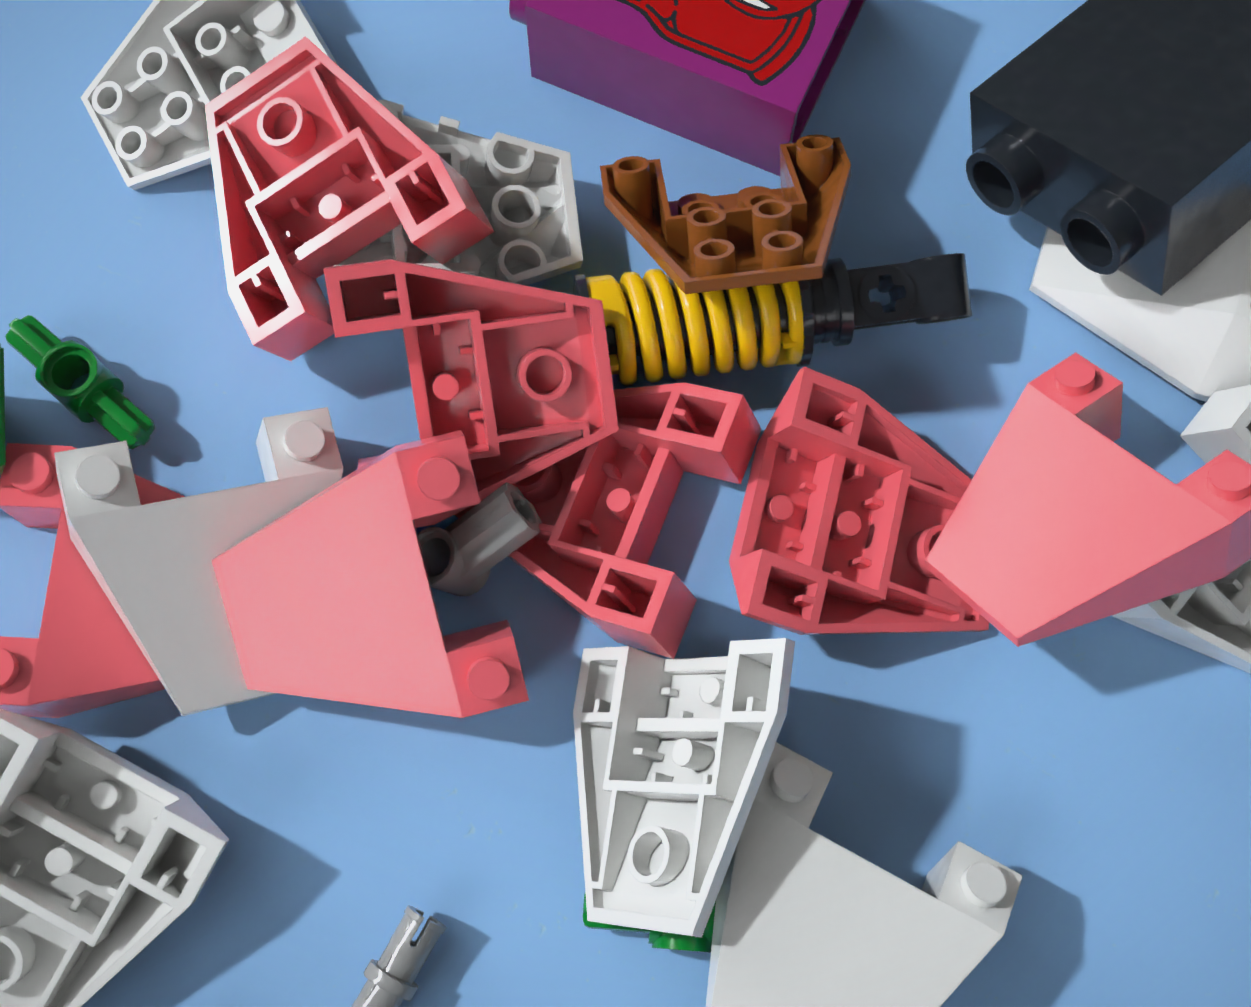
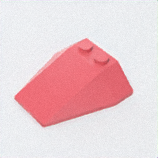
[729,367,989,635]

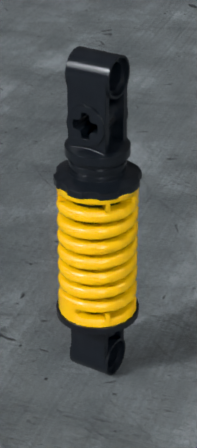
[573,253,972,386]

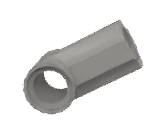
[418,482,542,596]

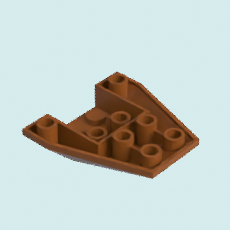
[600,134,851,294]

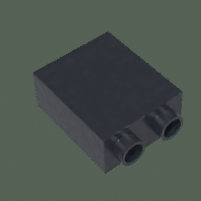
[966,0,1251,296]

